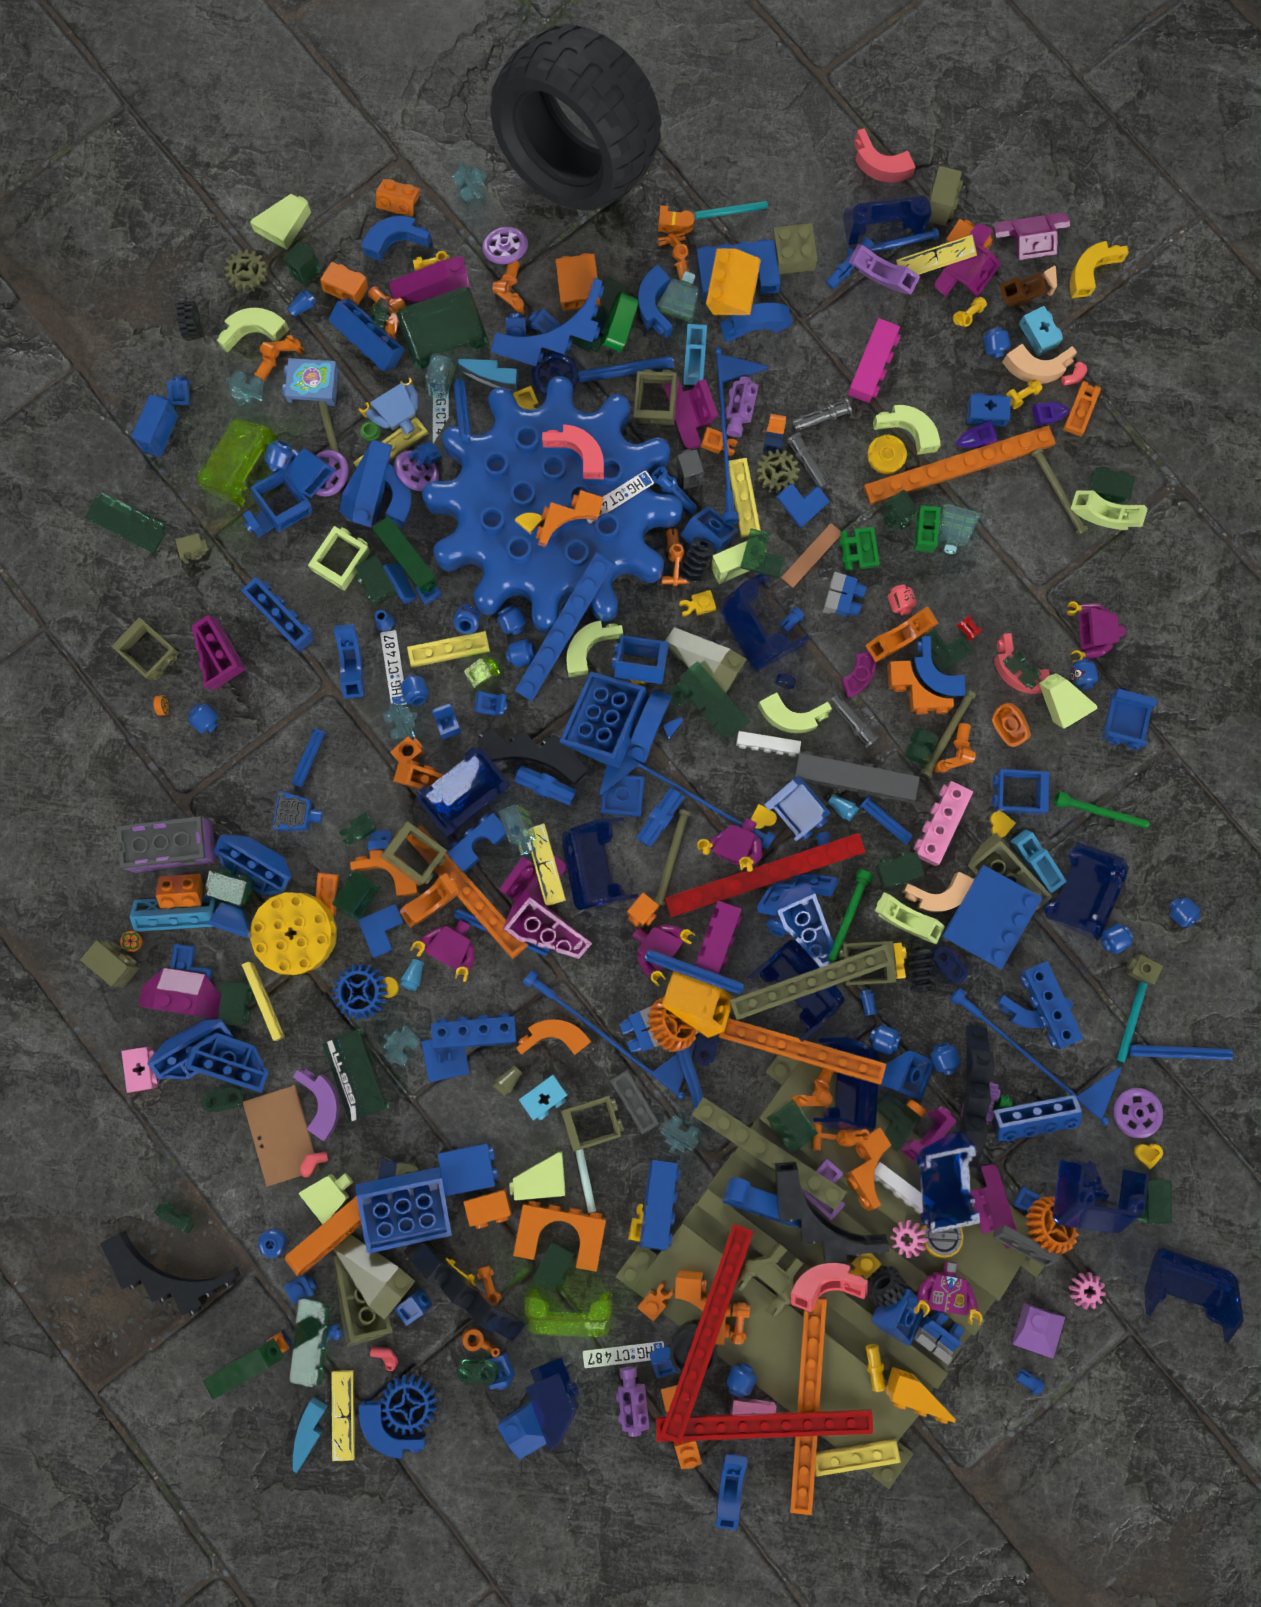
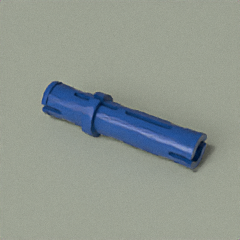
[825,238,875,290]

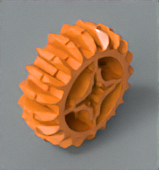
[646,997,699,1052]
[1025,1196,1079,1255]

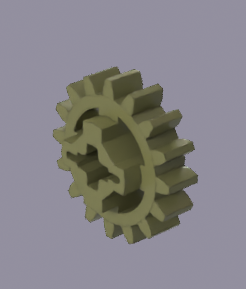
[224,249,268,293]
[756,449,800,493]

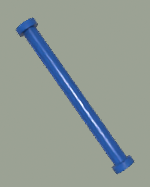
[847,228,939,257]

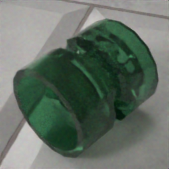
[904,728,939,765]

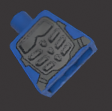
[272,791,323,832]

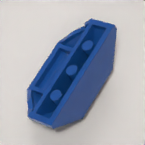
[213,834,292,895]
[147,1019,233,1079]
[184,1033,268,1092]

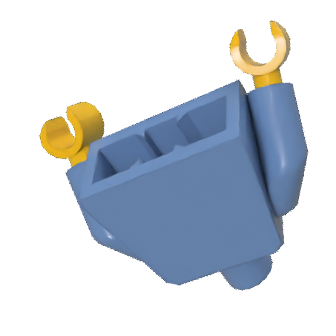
[359,378,418,435]

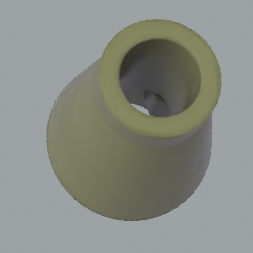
[492,1065,523,1097]

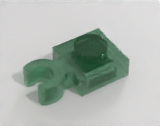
[370,297,389,329]
[339,812,377,845]

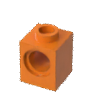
[390,736,424,763]

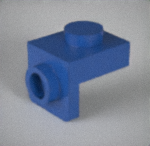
[506,312,526,336]
[243,510,274,538]
[474,691,507,716]
[432,704,461,740]
[485,1352,515,1390]

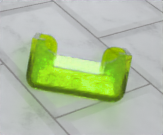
[197,418,279,508]
[525,1289,612,1337]

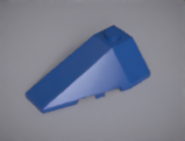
[339,440,392,527]
[776,883,839,967]

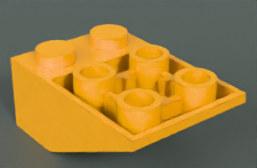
[662,971,734,1038]
[885,1367,956,1424]

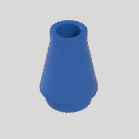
[287,289,317,317]
[374,610,394,631]

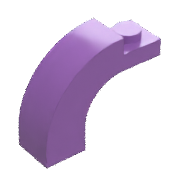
[849,244,920,295]
[293,1069,340,1141]

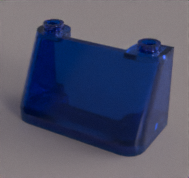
[843,196,932,245]
[415,746,511,837]
[1045,842,1129,941]
[916,1131,980,1233]

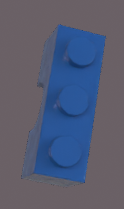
[447,813,510,873]

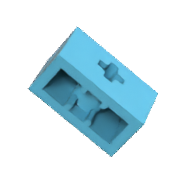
[1019,306,1063,357]
[519,1074,568,1121]

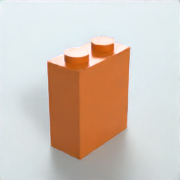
[556,253,601,311]

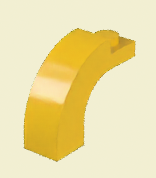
[1070,241,1129,298]

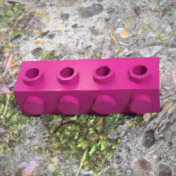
[848,318,901,403]

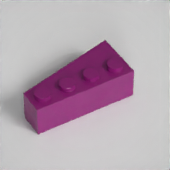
[694,901,742,976]

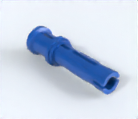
[651,467,697,515]

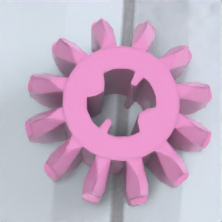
[890,1220,928,1258]
[1068,1272,1106,1310]

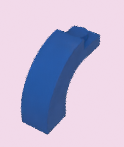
[361,216,432,262]
[638,265,673,339]
[720,303,793,342]
[385,464,411,528]
[334,624,364,699]
[913,636,966,696]
[626,689,672,763]
[995,995,1074,1028]
[359,1400,426,1458]
[715,1454,747,1530]

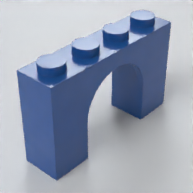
[696,239,780,301]

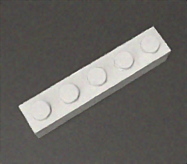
[736,731,801,757]
[874,1162,933,1214]

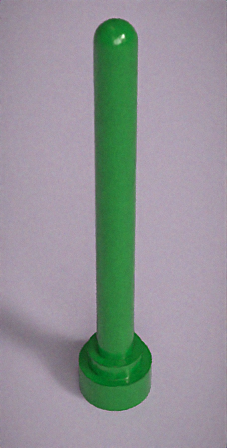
[1054,791,1150,828]
[829,869,874,963]

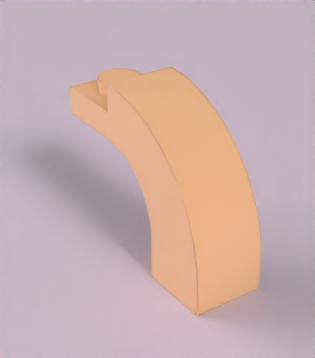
[1002,344,1077,384]
[901,872,974,913]

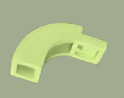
[217,308,289,353]
[873,405,940,455]
[1071,491,1148,530]
[566,620,623,677]
[758,693,832,733]
[875,893,945,944]

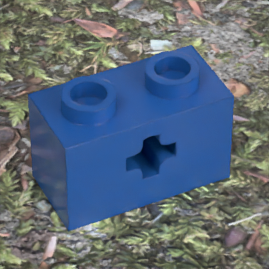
[967,393,1011,427]

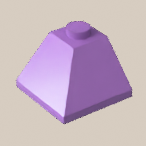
[1012,1303,1065,1358]

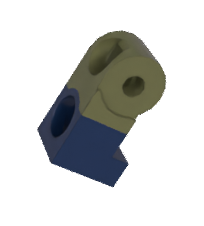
[378,1159,419,1180]

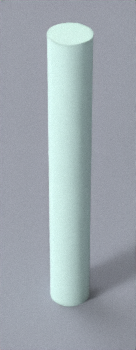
[575,1149,596,1213]

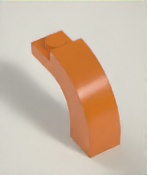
[865,607,939,662]
[350,850,419,897]
[399,873,459,929]
[517,1019,591,1055]

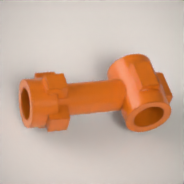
[477,1265,502,1304]
[730,1301,750,1344]

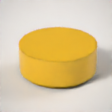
[381,977,399,998]

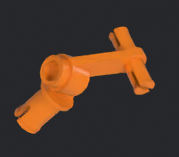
[658,232,690,284]
[492,261,526,315]
[368,286,406,340]
[254,335,305,381]
[661,529,689,586]
[933,723,976,773]
[786,1068,834,1108]
[811,1120,870,1151]

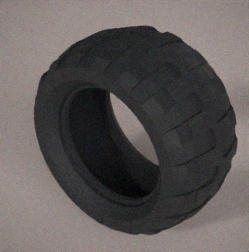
[490,24,662,211]

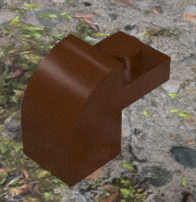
[999,272,1048,307]

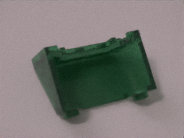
[396,287,489,369]

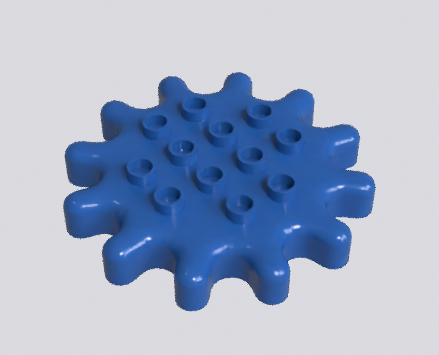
[422,375,683,634]

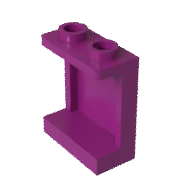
[899,1107,957,1163]

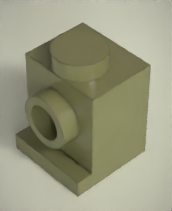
[175,533,209,564]

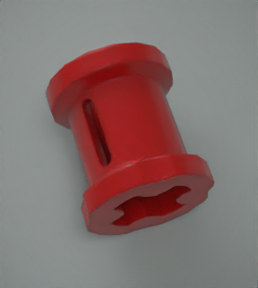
[956,615,983,642]

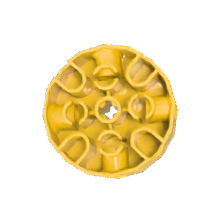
[250,892,337,975]

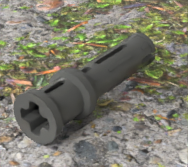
[792,397,852,432]
[786,432,829,489]
[829,693,880,749]

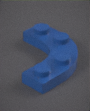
[757,874,838,916]

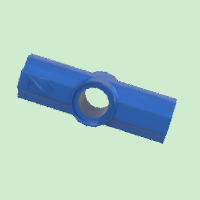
[514,765,577,806]
[636,787,685,848]

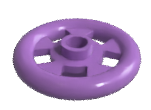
[482,227,528,264]
[315,450,349,497]
[394,451,439,491]
[1113,1088,1163,1138]

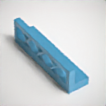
[130,895,217,932]

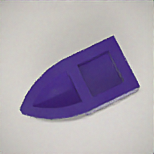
[1032,402,1070,426]
[956,421,998,448]

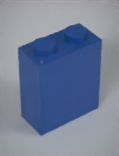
[438,1143,499,1196]

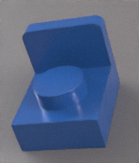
[526,309,560,334]
[167,376,191,405]
[368,830,392,851]
[284,1272,317,1305]
[394,1288,433,1326]

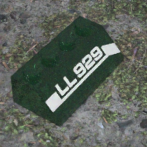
[322,1029,389,1122]

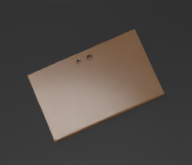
[243,1084,320,1187]

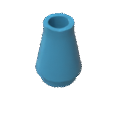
[827,794,859,822]
[400,959,424,991]

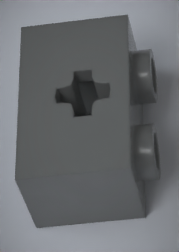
[676,449,704,490]

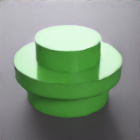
[360,422,381,441]

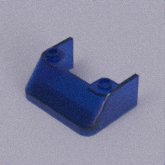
[719,568,810,669]
[562,817,639,910]
[747,940,845,1042]
[813,1037,880,1132]
[1053,1160,1149,1233]
[1144,1248,1244,1343]
[526,1357,579,1450]

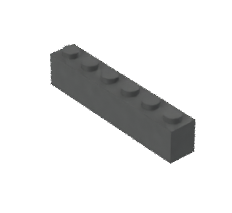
[793,751,920,803]

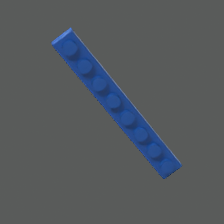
[515,552,614,701]

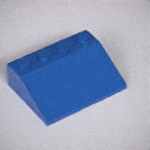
[559,671,649,768]
[942,865,1042,970]
[355,1167,452,1254]

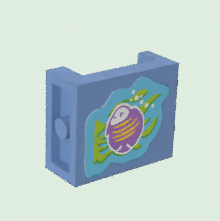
[282,358,339,406]

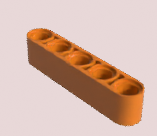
[284,1197,362,1276]

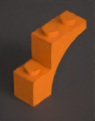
[535,490,604,547]
[887,661,954,715]
[845,1128,892,1211]
[675,1270,731,1345]
[661,1385,702,1470]

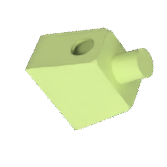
[298,1173,353,1224]

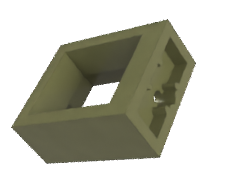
[633,369,678,425]
[111,617,179,682]
[379,821,447,886]
[838,941,896,986]
[561,1095,624,1152]

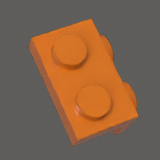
[376,179,420,217]

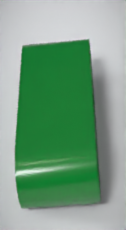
[601,291,638,352]

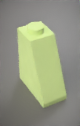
[250,194,311,250]
[1039,673,1098,729]
[510,1152,566,1200]

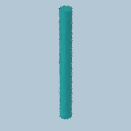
[694,201,768,220]
[1117,982,1148,1063]

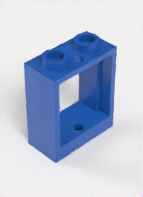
[131,394,179,458]
[251,469,312,533]
[612,635,669,684]
[992,769,1049,815]

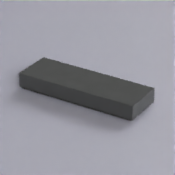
[610,1070,660,1135]
[993,1225,1060,1267]

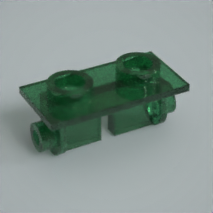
[1003,651,1042,690]

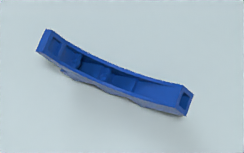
[490,278,604,366]

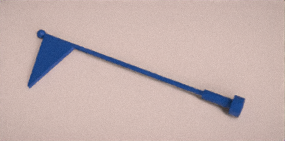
[714,347,769,525]
[599,754,775,849]
[522,970,697,1100]
[949,987,1122,1125]

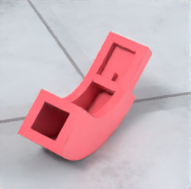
[854,128,916,183]
[542,425,604,479]
[994,633,1050,694]
[791,1263,868,1312]

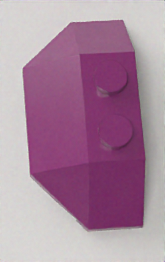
[138,968,224,1019]

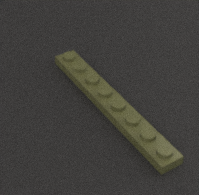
[729,944,893,1020]
[692,1097,847,1211]

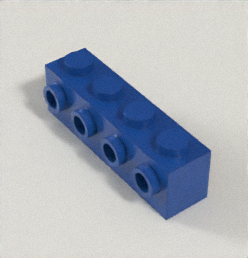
[329,298,405,371]
[241,577,314,652]
[1020,961,1084,1049]
[431,1013,517,1050]
[992,1095,1082,1142]
[639,1160,680,1251]

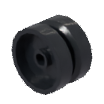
[670,1322,718,1375]

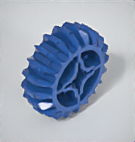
[332,963,389,1020]
[380,1374,438,1435]

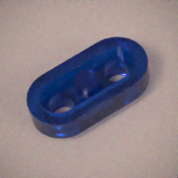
[932,946,968,983]
[694,1032,719,1066]

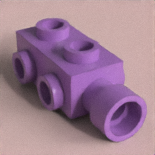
[725,376,758,437]
[616,1367,650,1437]

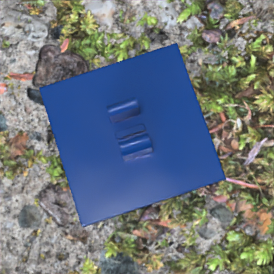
[421,1039,470,1082]

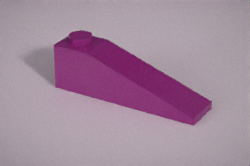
[389,255,473,306]
[503,890,592,959]

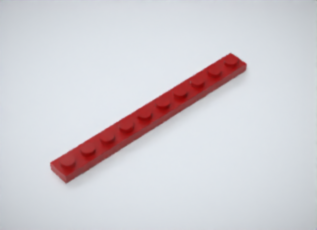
[665,833,865,917]
[660,1223,754,1444]
[656,1409,873,1442]

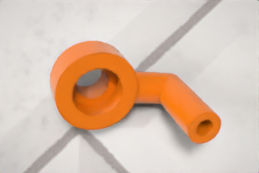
[461,1327,500,1357]

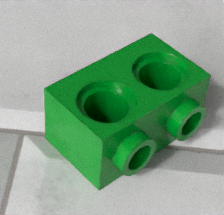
[913,505,941,553]

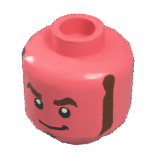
[888,585,917,616]

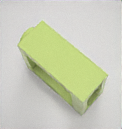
[308,526,371,591]
[711,537,766,584]

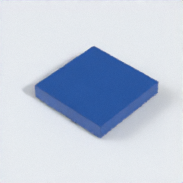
[600,775,645,817]

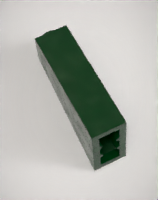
[373,516,438,594]
[203,1338,284,1400]

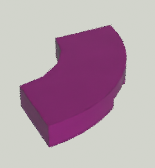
[842,651,877,699]

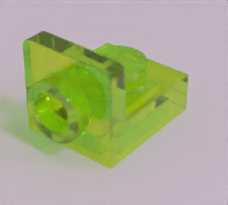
[464,657,500,688]

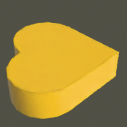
[751,804,777,830]
[990,811,1016,838]
[1134,1144,1163,1170]

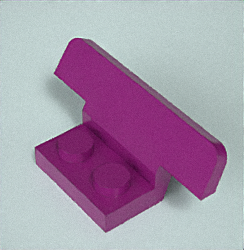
[994,213,1070,260]
[935,224,1001,297]
[663,375,718,449]
[499,855,566,902]
[970,1165,1017,1249]

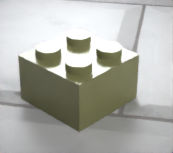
[923,166,963,226]
[772,223,818,274]
[80,940,140,988]

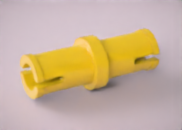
[865,1344,886,1392]

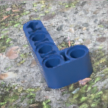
[722,1177,800,1228]

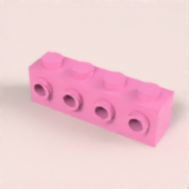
[913,781,973,866]

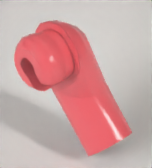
[1061,362,1087,386]
[300,1151,328,1177]
[370,1346,398,1371]

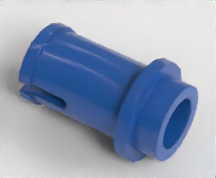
[779,607,805,633]
[815,832,832,846]
[859,989,878,1016]
[1015,1368,1045,1395]

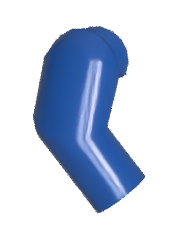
[314,1325,343,1348]

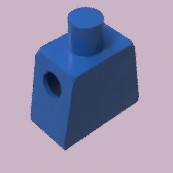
[287,449,336,498]

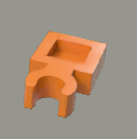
[701,427,737,456]
[637,1281,674,1322]

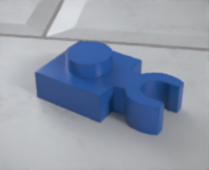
[409,442,443,466]

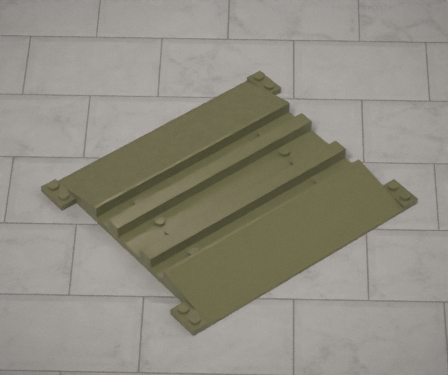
[615,1055,1044,1489]

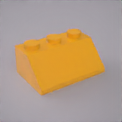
[706,248,761,315]

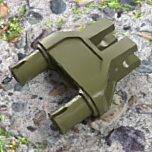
[735,1243,803,1319]

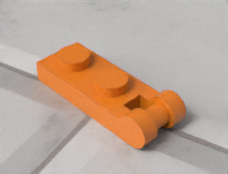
[1063,381,1101,437]

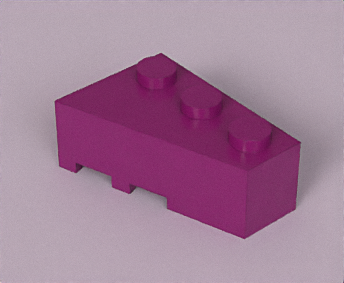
[192,615,246,690]

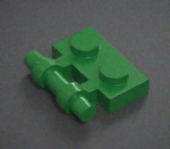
[839,527,880,571]

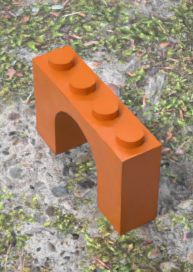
[513,1200,606,1272]

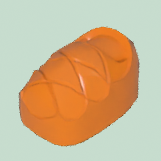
[992,703,1031,747]

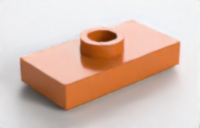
[316,873,340,916]

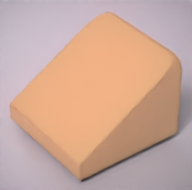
[1043,266,1057,296]

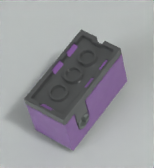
[117,816,216,873]

